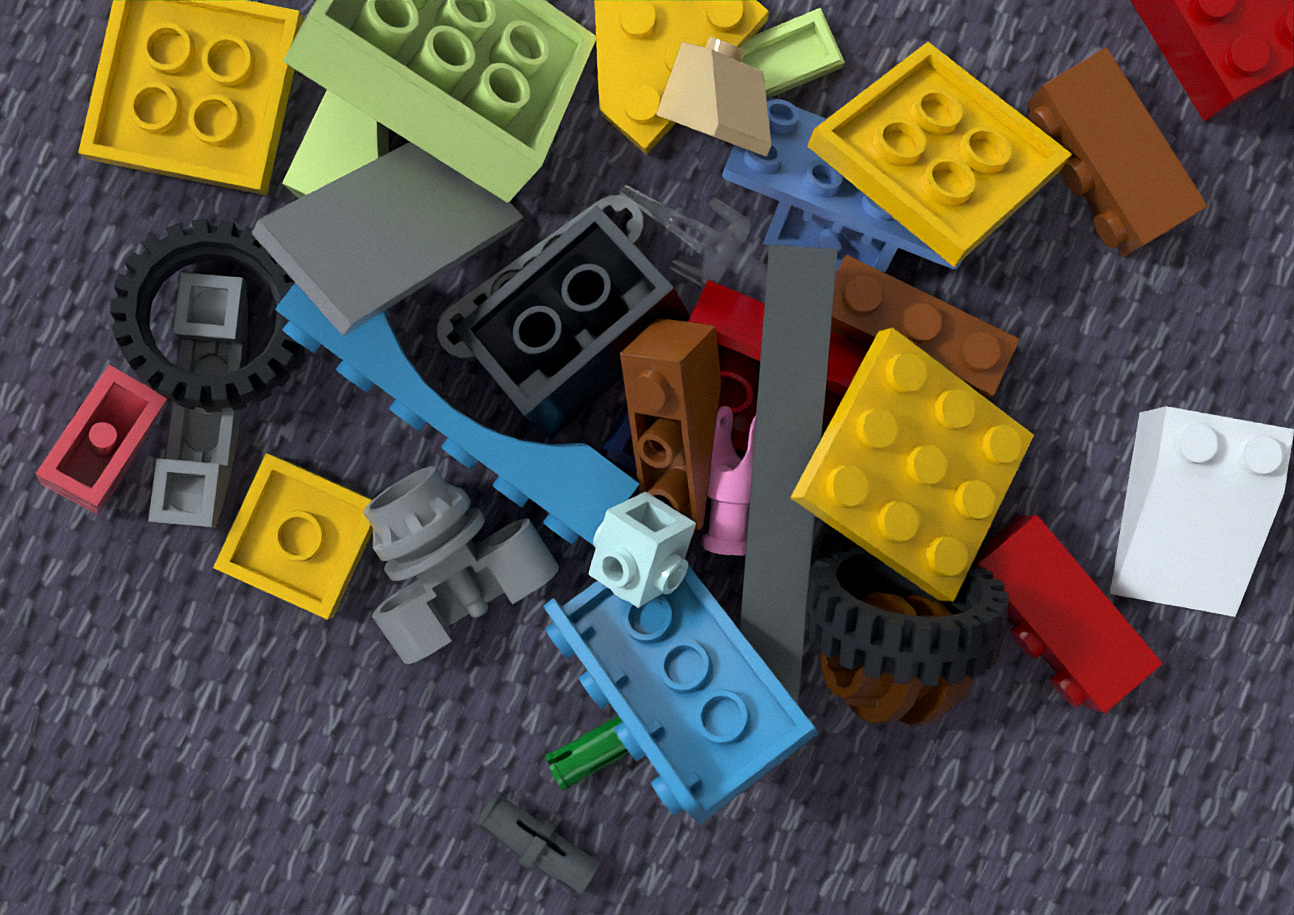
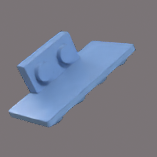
[722,96,963,273]

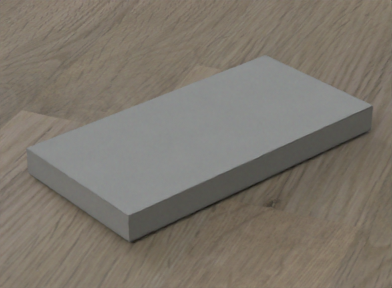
[252,142,523,336]

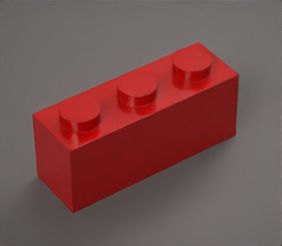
[973,515,1163,714]

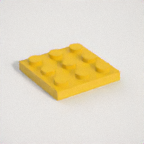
[78,0,305,196]
[807,42,1072,267]
[790,328,1034,601]

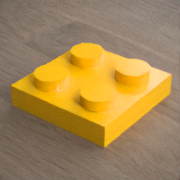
[213,453,373,620]

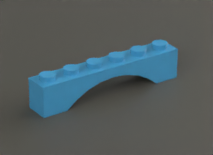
[275,283,639,546]

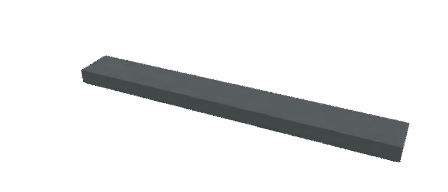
[740,244,838,760]

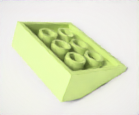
[283,0,596,203]

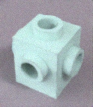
[589,492,696,608]

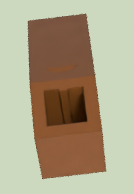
[620,318,721,531]

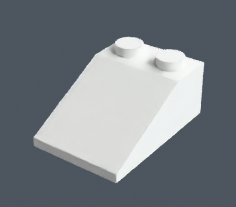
[1110,406,1294,617]

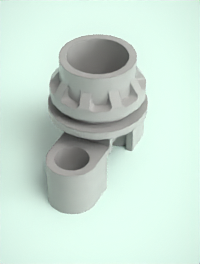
[363,466,559,664]

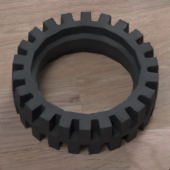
[110,219,304,412]
[805,542,1009,686]

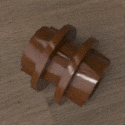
[819,591,975,726]

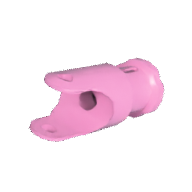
[701,406,756,556]

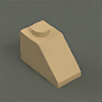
[656,37,772,157]

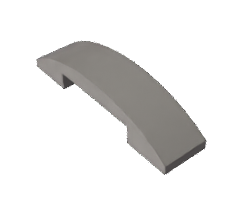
[148,272,248,528]

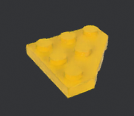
[594,0,769,155]

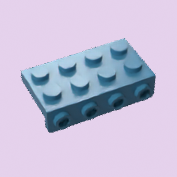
[543,565,818,824]

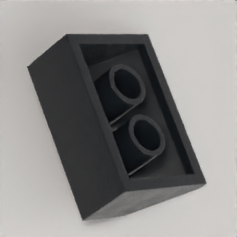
[453,205,690,440]

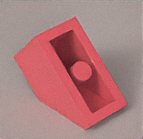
[35,365,168,515]

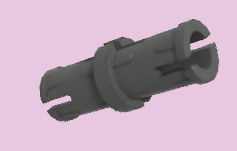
[474,790,600,897]

